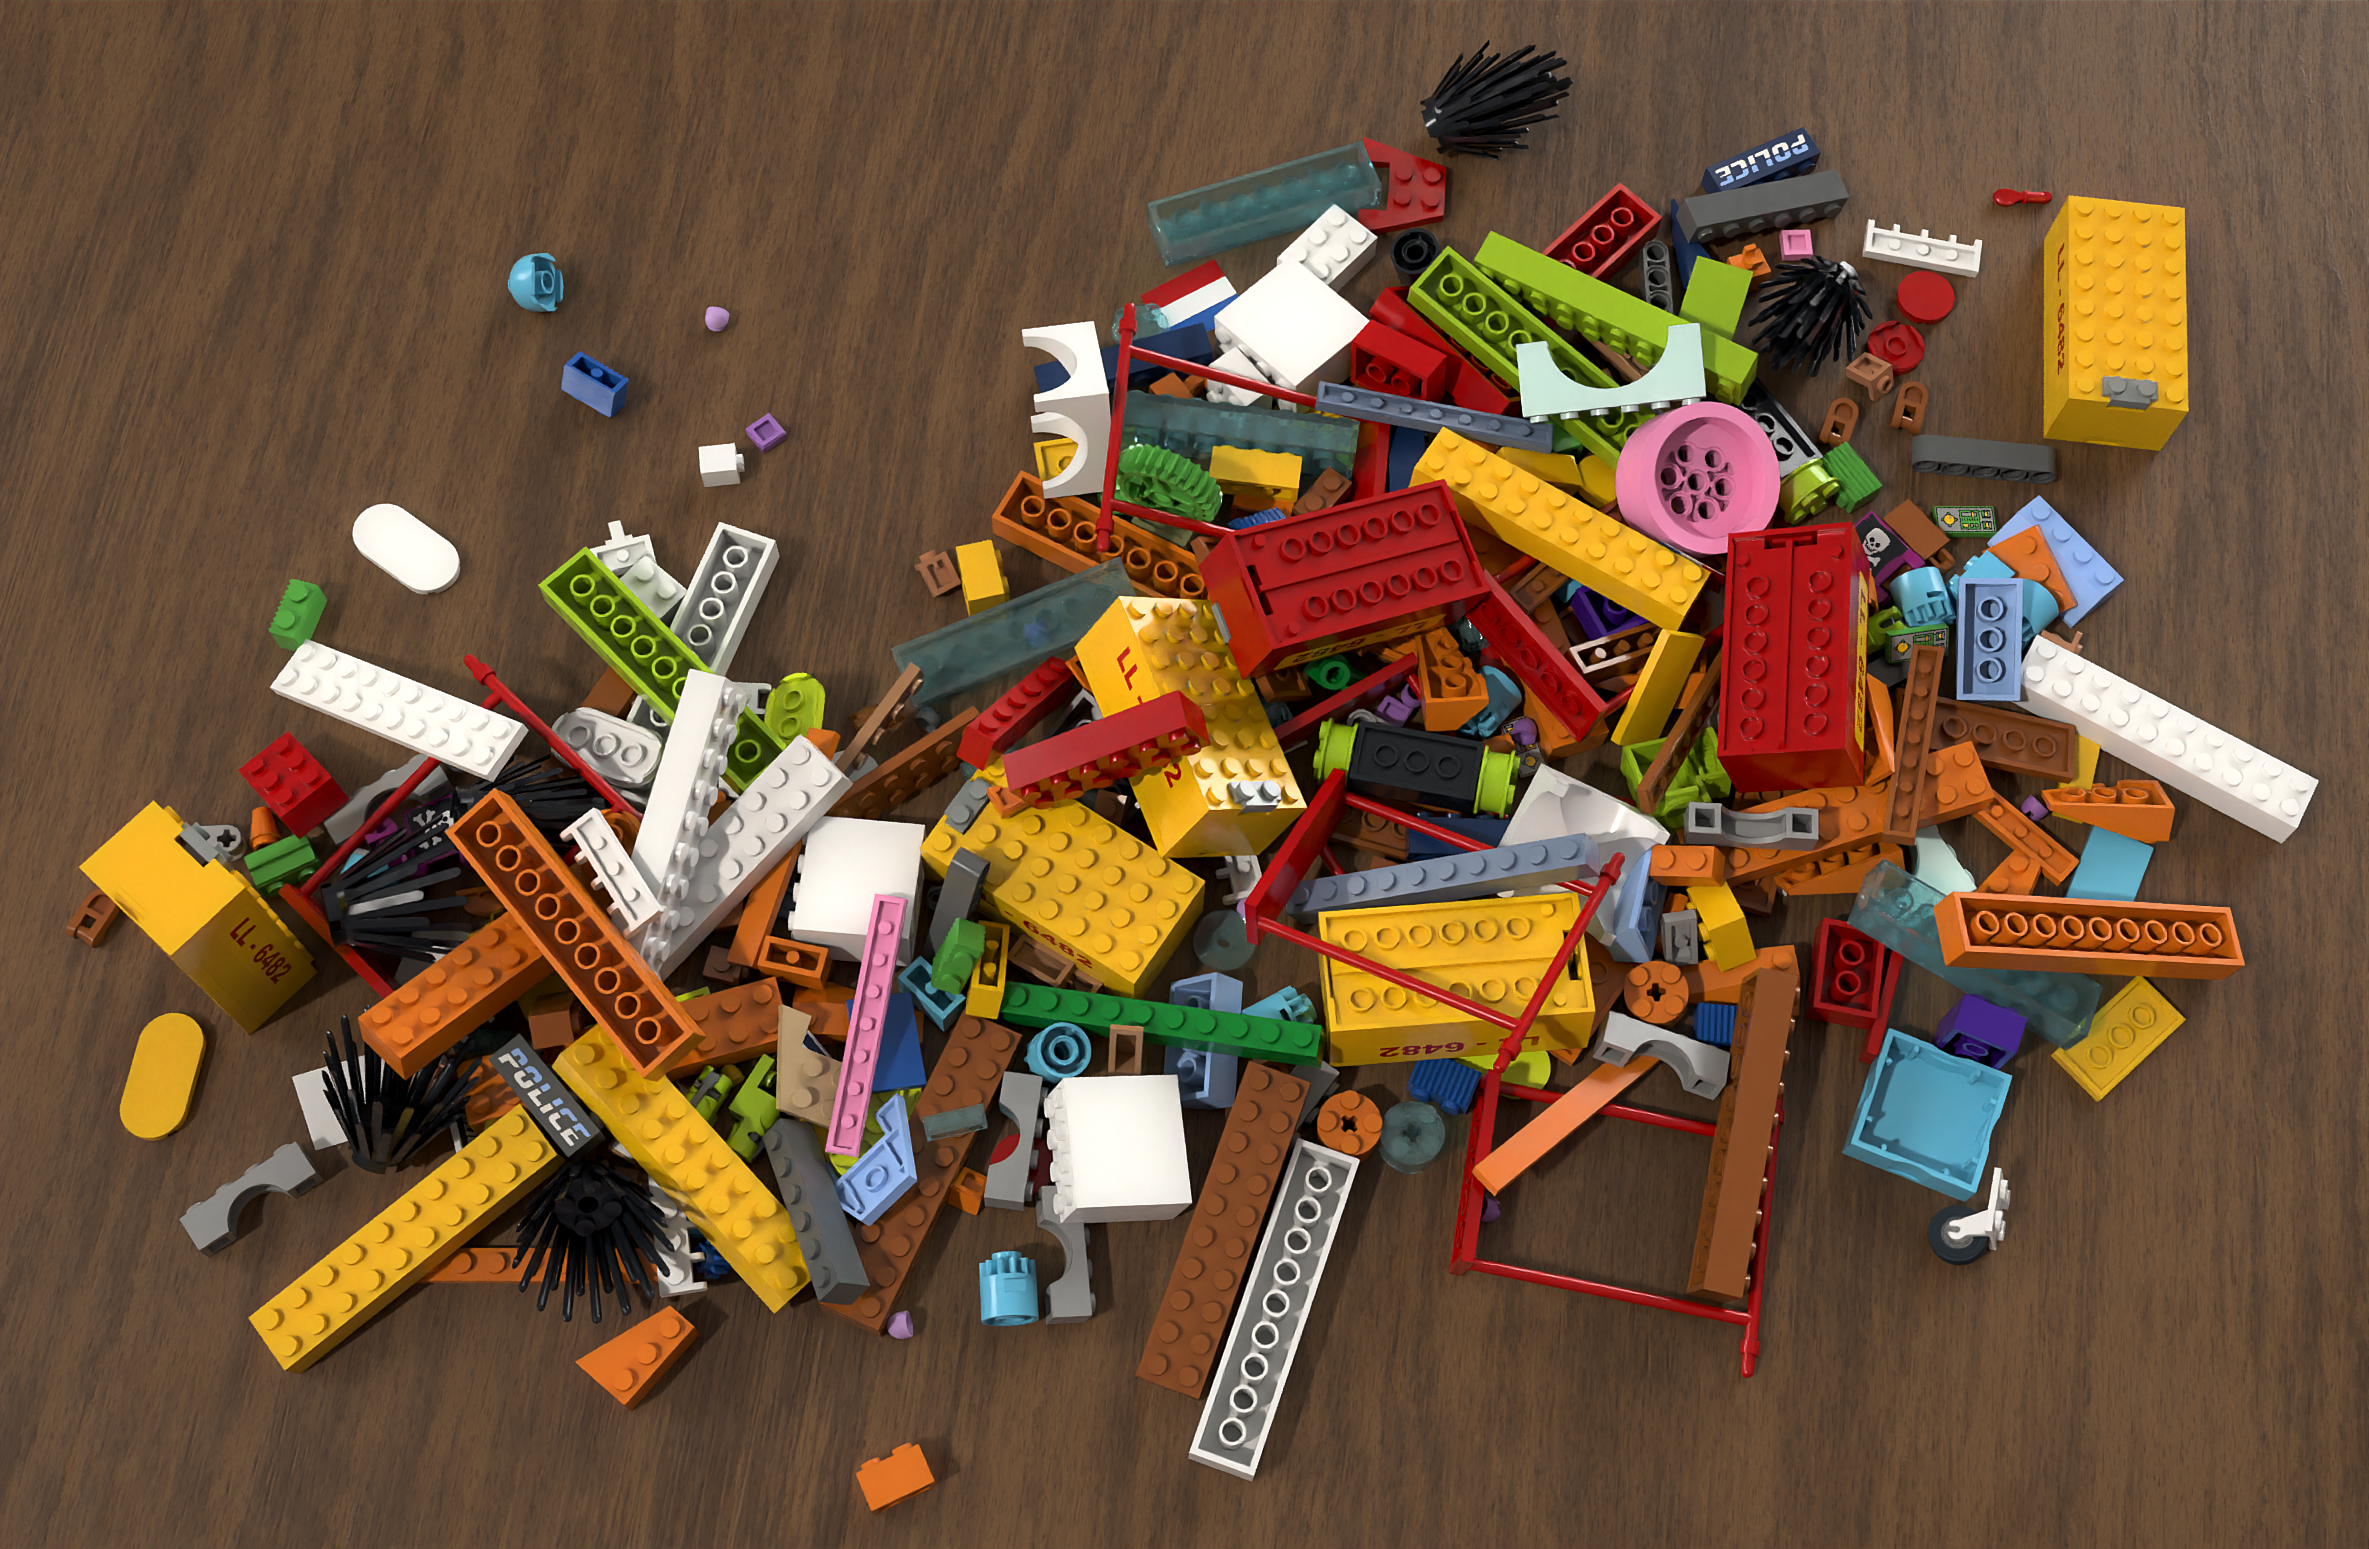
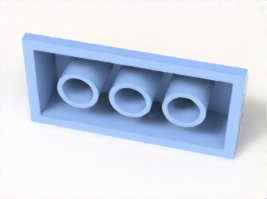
[1987,495,2124,628]
[1954,578,2023,703]
[1604,842,1669,963]
[1164,972,1243,1110]

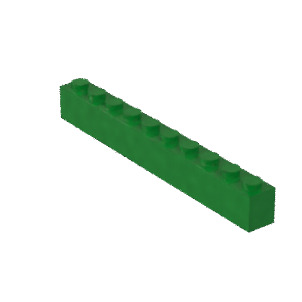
[999,981,1326,1068]

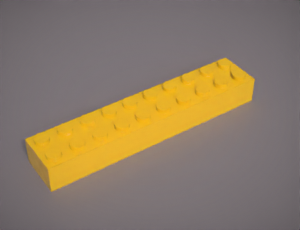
[1408,427,1711,631]
[552,1023,811,1314]
[248,1103,568,1374]

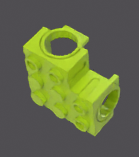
[1620,727,1731,835]

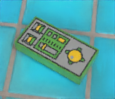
[1932,506,1997,537]
[1885,623,1949,663]

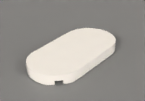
[353,504,460,594]
[551,707,664,788]

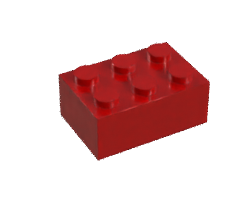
[1350,319,1447,403]
[237,731,350,839]
[1804,917,1887,1030]

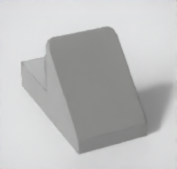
[1659,909,1698,967]

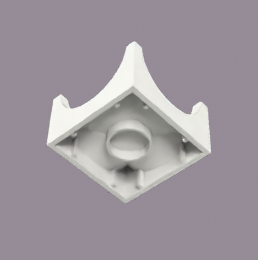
[1022,321,1116,499]
[1497,763,1670,947]

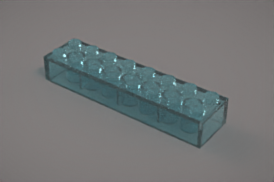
[1147,140,1382,268]
[1120,390,1360,481]
[891,556,1136,710]
[1847,859,2103,1051]

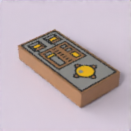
[1497,715,1549,782]

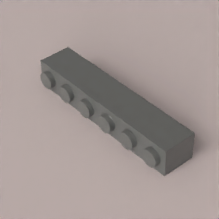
[1675,170,1849,244]
[762,1118,870,1305]

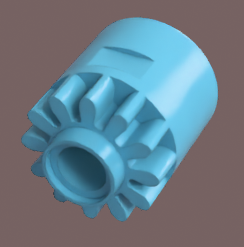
[1889,567,1956,628]
[2021,579,2059,650]
[1458,665,1522,740]
[1241,985,1317,1024]
[1024,1022,1091,1086]
[979,1251,1039,1326]

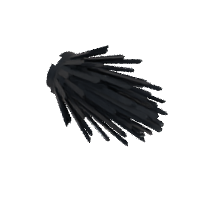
[1420,40,1574,161]
[1748,255,1872,377]
[449,753,615,862]

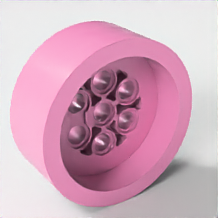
[1615,402,1780,559]

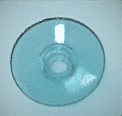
[1193,909,1256,971]

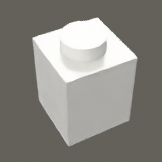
[699,443,745,487]

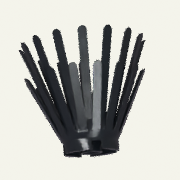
[320,814,473,964]
[322,1005,482,1174]
[512,1156,675,1324]

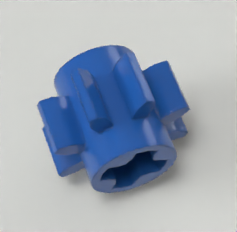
[693,1240,732,1279]

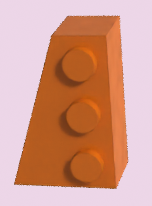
[575,1305,700,1412]

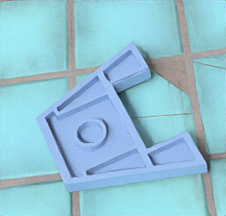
[826,1093,917,1226]

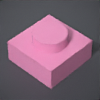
[1779,230,1813,261]

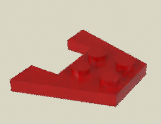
[1358,137,1446,235]

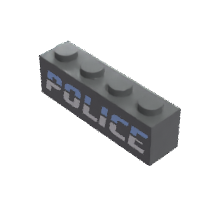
[488,1033,606,1164]

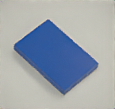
[846,992,927,1095]

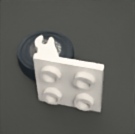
[1928,1167,2011,1266]

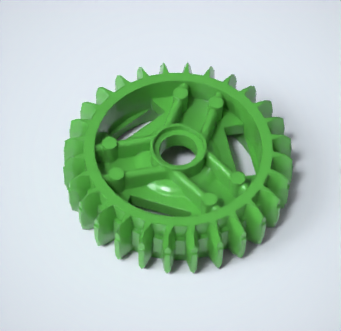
[1116,443,1223,528]

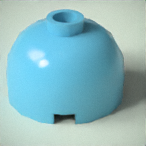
[508,253,564,312]

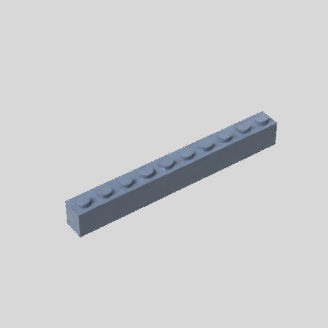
[1286,833,1600,925]

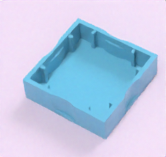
[1842,1028,2012,1202]

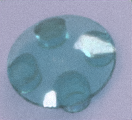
[1112,303,1170,344]

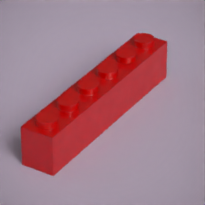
[956,655,1075,771]

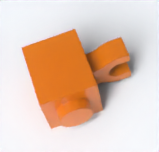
[1726,243,1771,292]
[1149,371,1204,426]

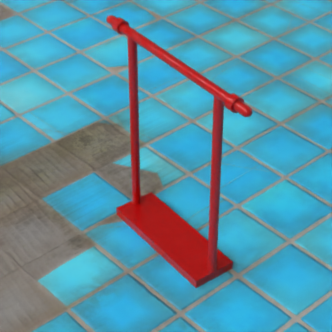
[1095,303,1390,553]
[1465,500,1727,744]
[1273,652,1509,876]
[278,654,644,999]
[1244,768,1625,1074]
[1449,1069,1785,1378]

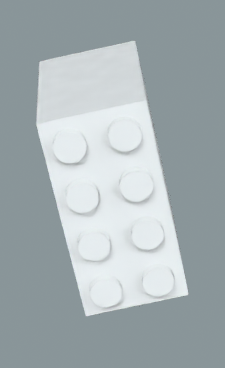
[1214,256,1369,419]
[788,816,926,966]
[1044,1075,1192,1223]

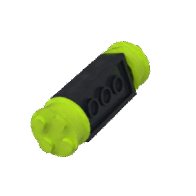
[1700,376,1840,525]
[1313,718,1521,819]

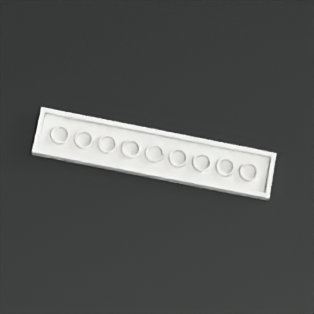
[270,639,529,782]

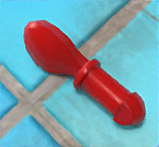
[1992,188,2053,207]

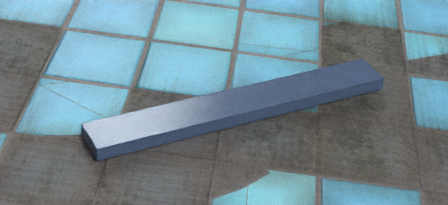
[1315,381,1554,454]

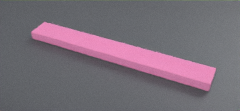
[825,894,908,1158]

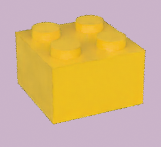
[956,540,1011,627]
[1686,877,1757,972]

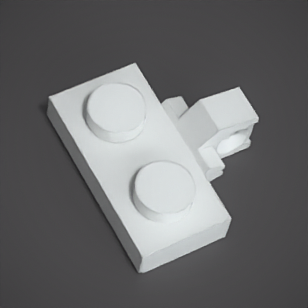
[590,520,657,576]

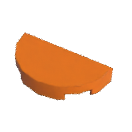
[455,885,508,918]

